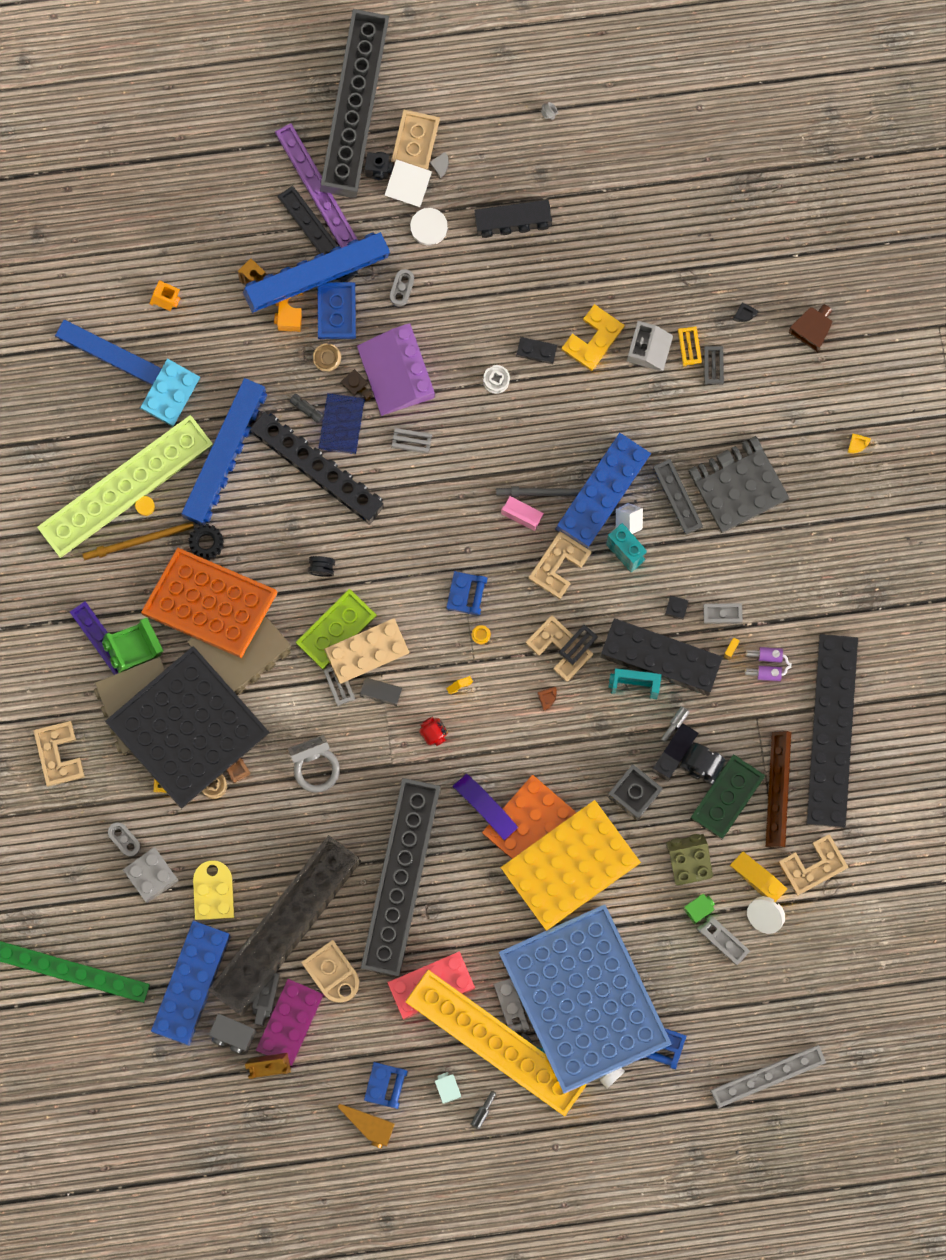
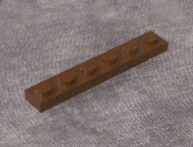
[765,731,792,848]

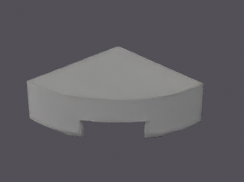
[430,152,449,179]

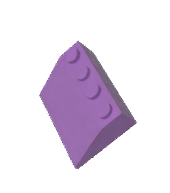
[357,323,435,416]

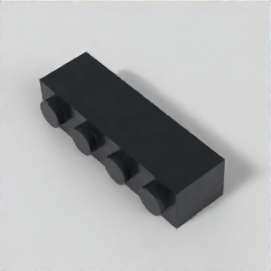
[474,199,552,238]

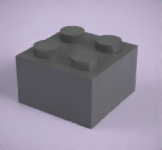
[607,764,663,821]
[209,1013,257,1055]

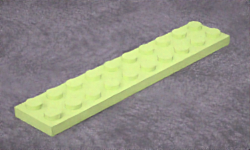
[37,415,213,558]

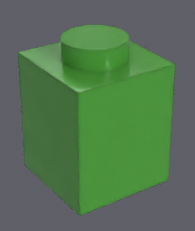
[683,893,715,925]

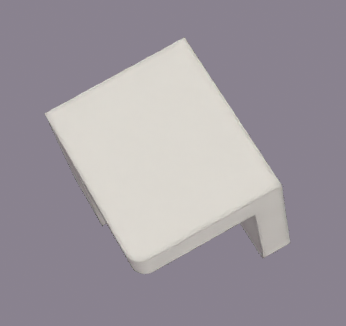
[616,503,643,534]

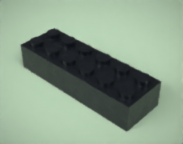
[600,618,723,696]

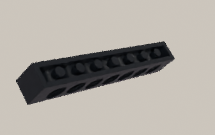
[250,412,384,525]

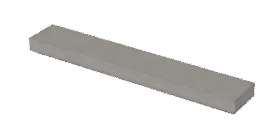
[710,1045,826,1108]

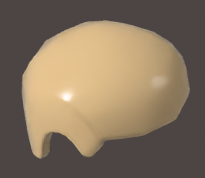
[313,343,341,372]

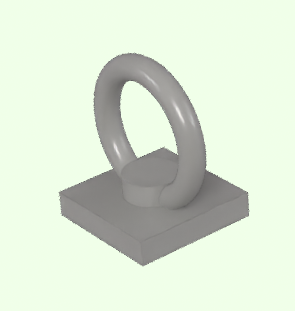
[288,735,340,793]

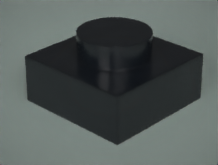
[665,595,689,620]

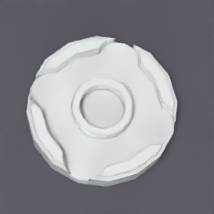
[410,208,448,246]
[747,896,785,934]

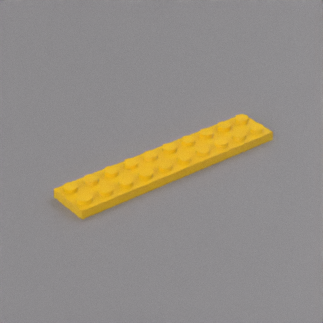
[405,970,587,1116]

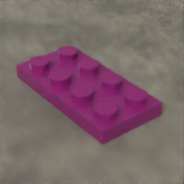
[256,979,324,1067]

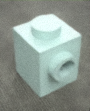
[435,1072,461,1104]

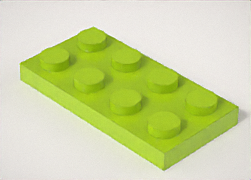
[295,589,377,670]

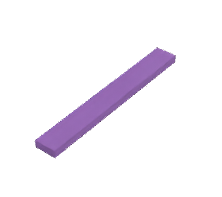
[275,123,357,248]

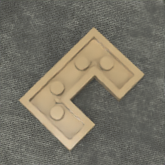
[528,531,592,600]
[525,615,594,682]
[33,721,85,787]
[778,834,849,896]

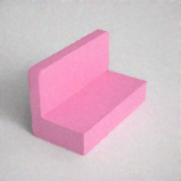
[501,496,544,531]

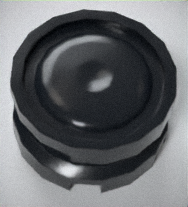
[308,556,335,577]

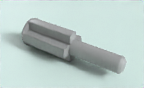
[661,706,690,742]

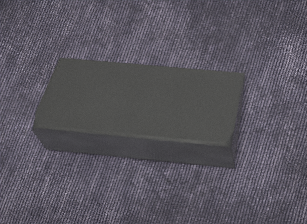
[360,677,402,706]

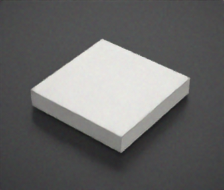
[385,160,432,207]

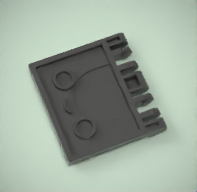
[688,436,789,533]

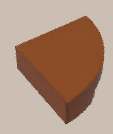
[537,686,557,711]

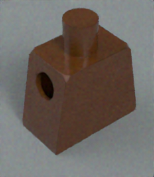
[788,304,833,353]

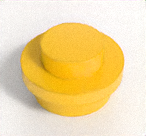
[471,625,491,645]

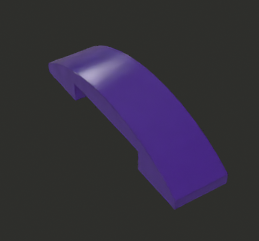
[452,773,518,841]

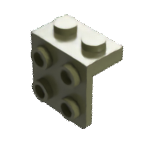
[666,834,713,885]

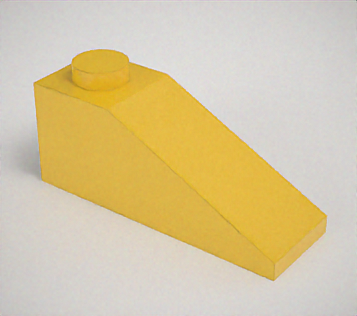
[730,852,787,902]

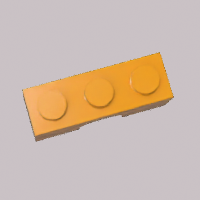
[274,292,304,332]

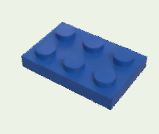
[318,282,356,339]

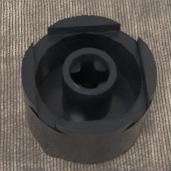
[679,743,726,785]

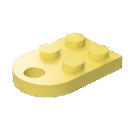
[193,861,234,921]

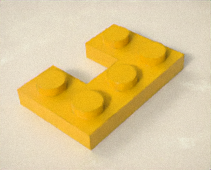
[561,304,625,371]

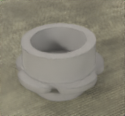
[541,102,558,120]

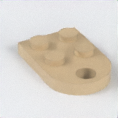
[301,940,359,1003]

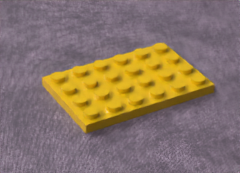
[500,800,641,931]

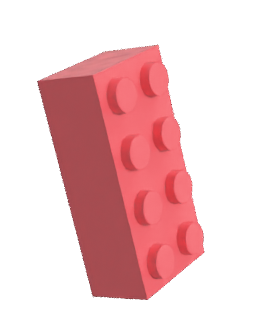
[387,951,475,1020]

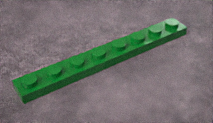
[0,941,150,1003]

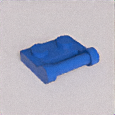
[446,571,488,615]
[643,1028,687,1070]
[364,1062,408,1109]

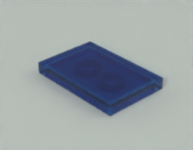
[319,393,365,454]

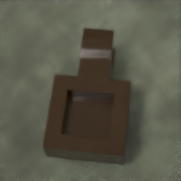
[341,369,373,402]

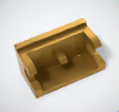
[238,258,266,285]
[245,1053,291,1079]

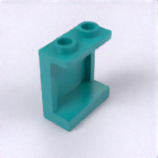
[606,524,647,573]
[608,668,661,699]

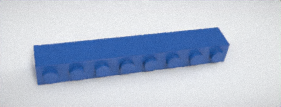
[243,232,390,313]
[181,378,267,526]

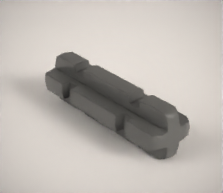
[290,394,323,423]

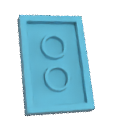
[140,359,200,427]

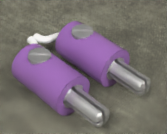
[745,647,792,681]

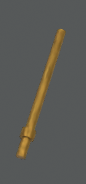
[82,521,194,561]

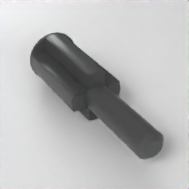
[470,1091,496,1130]

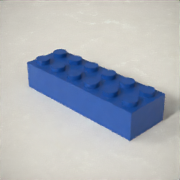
[555,432,651,549]
[151,921,231,1046]

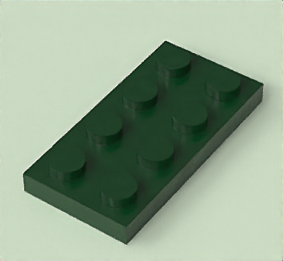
[690,754,765,840]

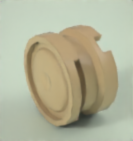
[202,775,227,799]

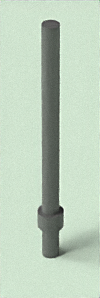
[496,486,581,498]

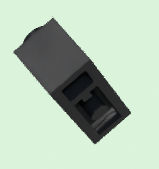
[652,723,699,781]

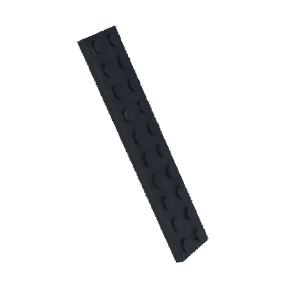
[806,634,858,828]

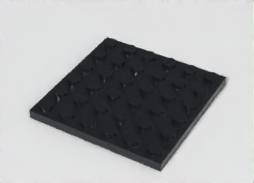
[105,646,270,809]

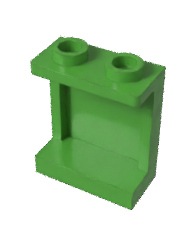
[102,618,163,673]

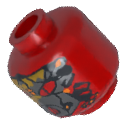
[419,716,448,746]

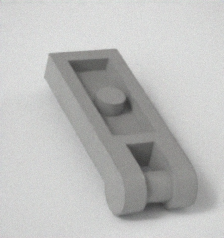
[697,915,750,966]
[494,979,529,1032]

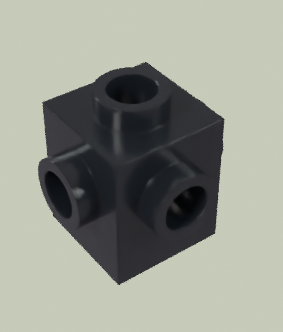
[365,152,393,180]

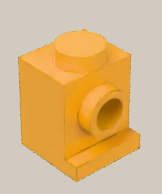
[149,280,180,311]

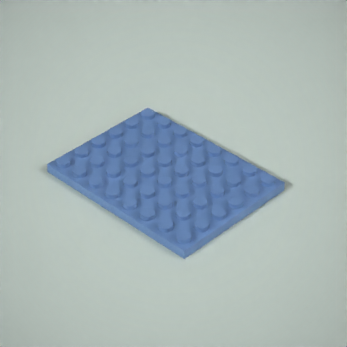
[499,904,672,1094]

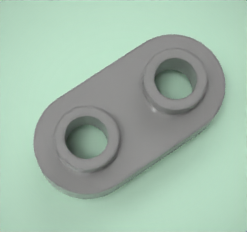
[390,269,414,307]
[108,822,141,857]

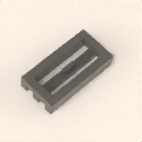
[704,346,724,385]

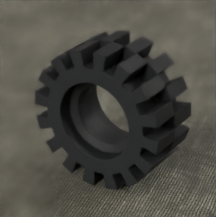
[188,524,224,560]

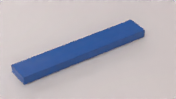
[55,320,162,385]

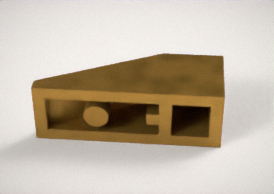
[338,1104,395,1149]

